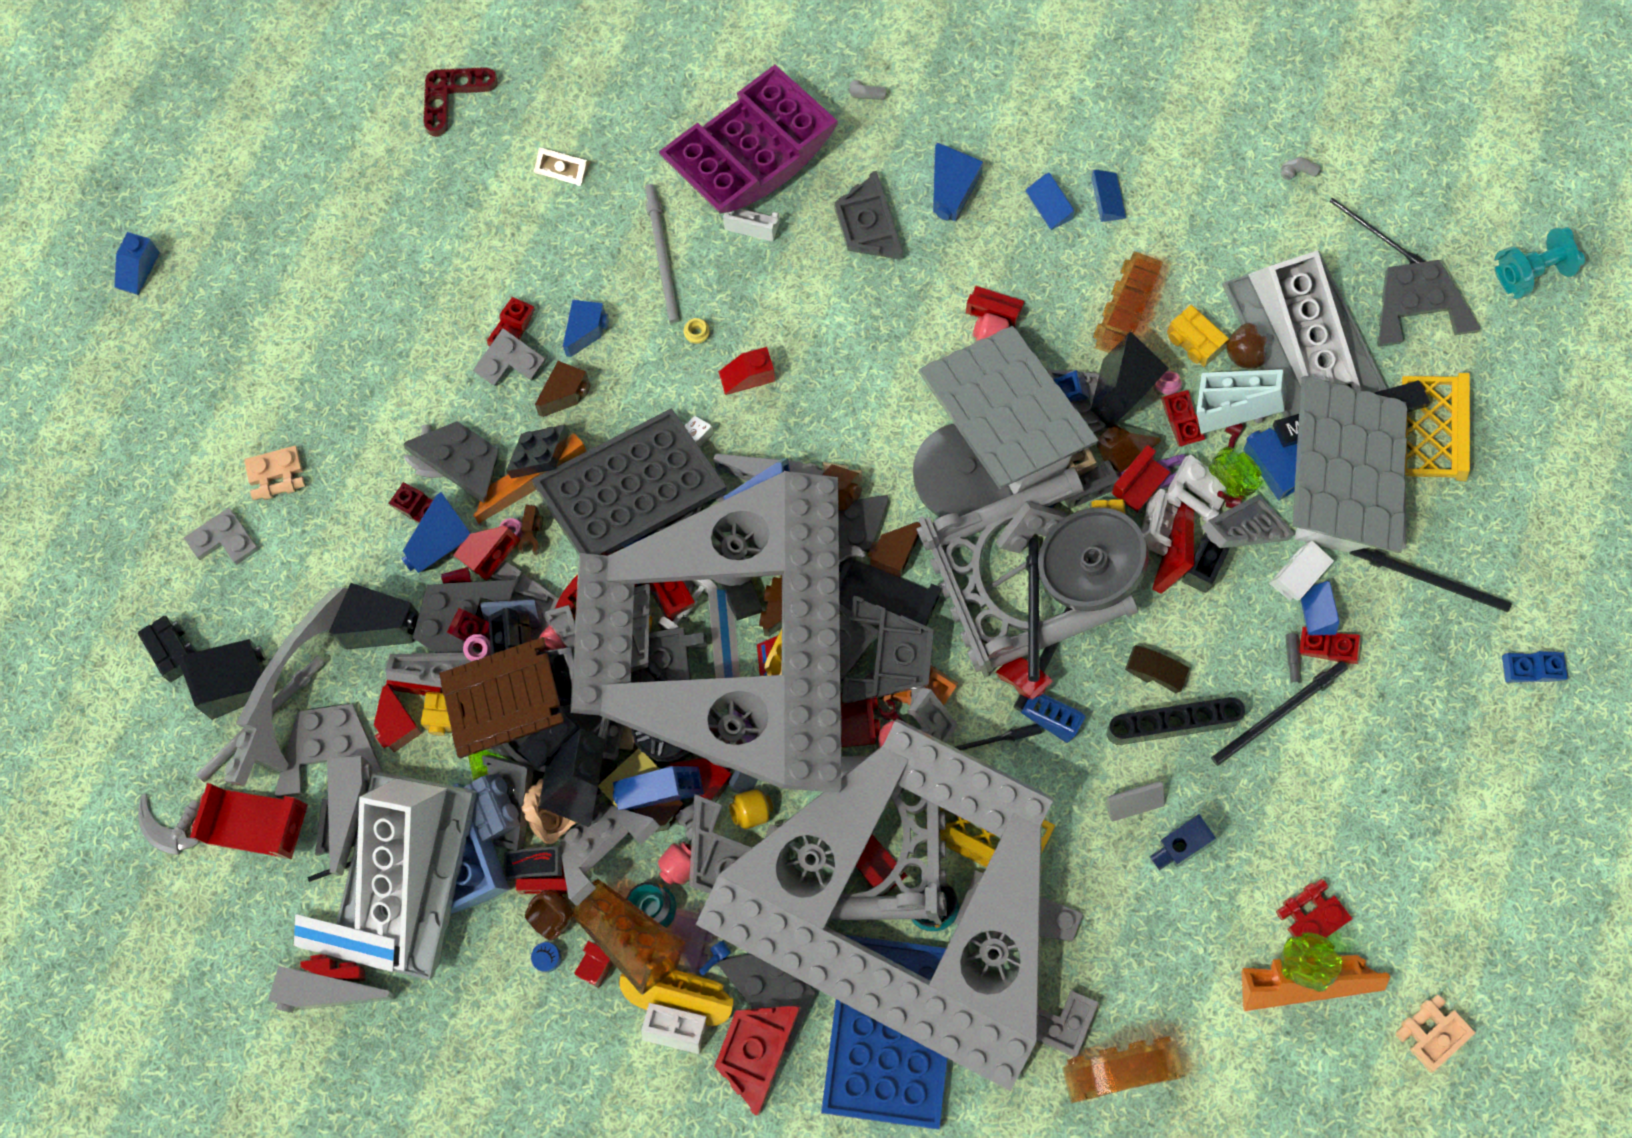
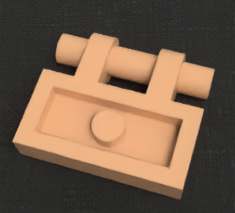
[244,445,305,501]
[1395,995,1475,1073]

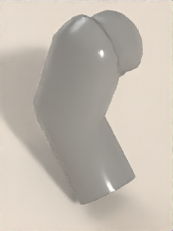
[1281,157,1320,180]

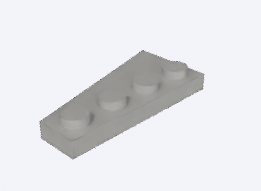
[1201,494,1295,548]
[385,652,491,687]
[954,870,1083,942]

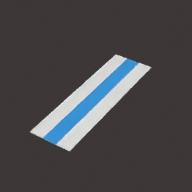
[708,589,740,678]
[294,914,395,972]

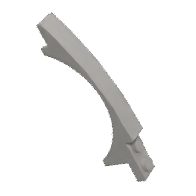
[224,587,348,786]

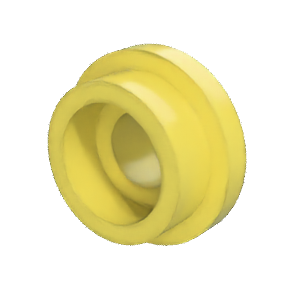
[684,318,710,344]

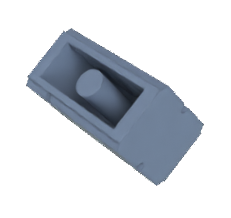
[463,773,520,842]

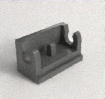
[1064,460,1119,509]

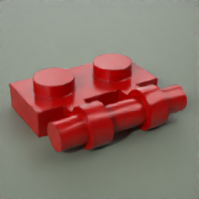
[1276,879,1352,953]

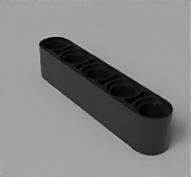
[1106,697,1245,745]

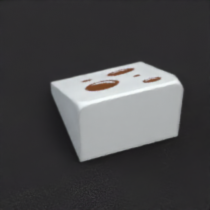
[685,416,714,447]

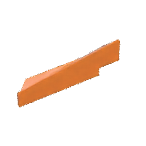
[473,433,587,524]
[1241,955,1390,1011]

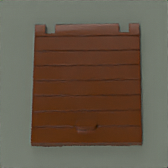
[439,637,564,758]

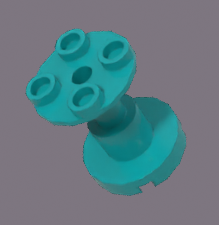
[1494,227,1585,299]

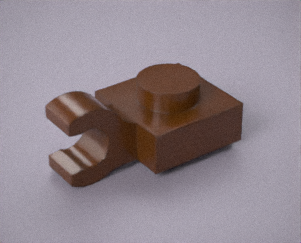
[518,505,543,555]

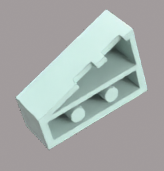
[1197,370,1286,434]

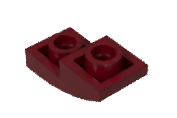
[388,482,433,523]
[446,608,490,650]

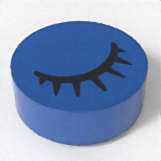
[531,942,562,972]

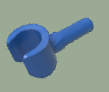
[699,940,731,975]

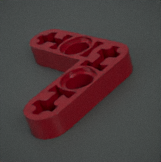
[423,67,498,137]

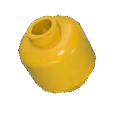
[729,789,773,829]

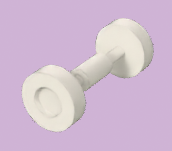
[657,579,718,631]

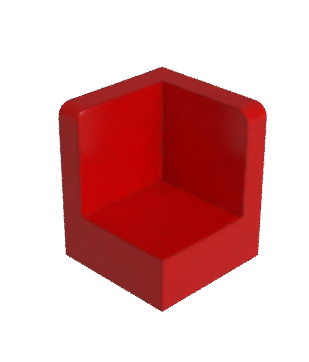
[574,940,616,988]

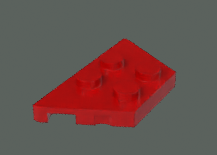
[714,1005,801,1116]

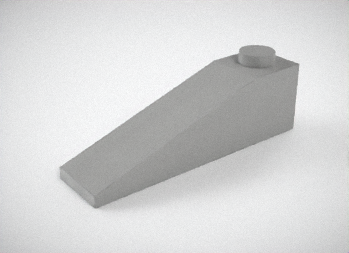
[713,454,824,481]
[327,756,373,876]
[268,966,396,1013]

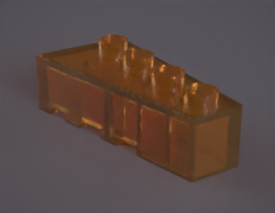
[1093,251,1163,353]
[572,878,686,995]

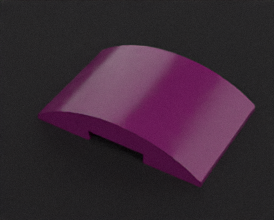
[658,64,838,214]

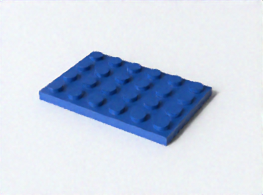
[821,935,947,1130]

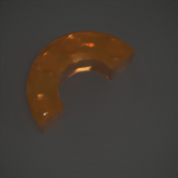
[1062,1036,1186,1104]

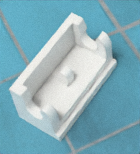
[723,209,780,242]
[1141,489,1181,556]
[1269,540,1334,601]
[641,1003,706,1054]

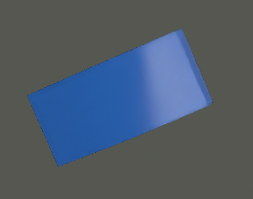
[1502,651,1568,683]

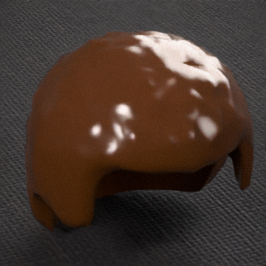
[1227,323,1268,369]
[525,891,573,940]

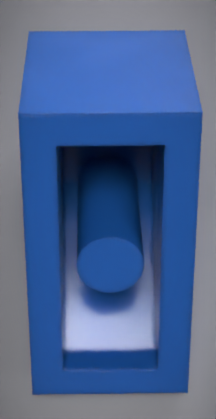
[114,232,160,295]
[563,300,609,357]

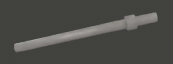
[645,184,679,323]
[196,656,325,782]

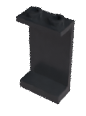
[839,556,941,626]

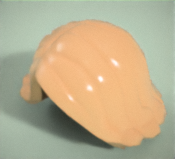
[522,779,577,844]

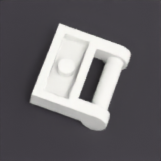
[1167,454,1232,522]

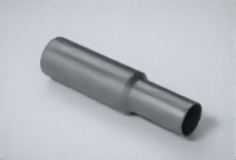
[1285,633,1301,684]

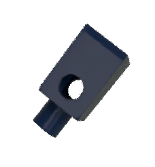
[1149,814,1216,871]

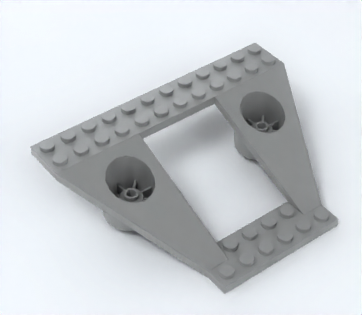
[571,471,841,793]
[696,719,1054,1091]

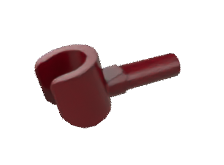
[1224,423,1243,458]
[1217,491,1246,508]
[879,700,905,722]

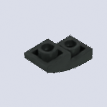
[721,580,762,621]

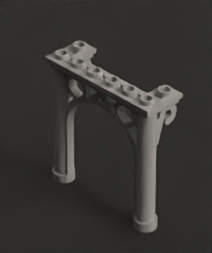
[916,467,1138,678]
[828,756,947,924]

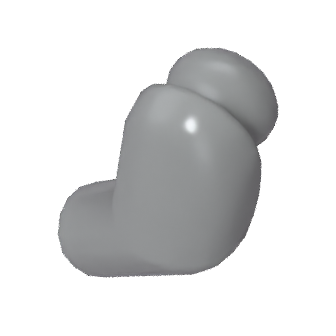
[849,80,886,100]

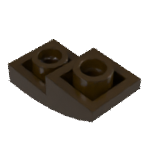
[1125,645,1189,694]

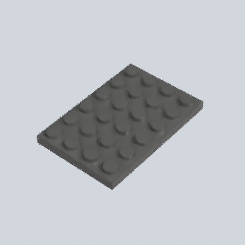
[532,408,727,556]

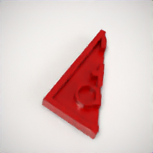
[1152,501,1194,594]

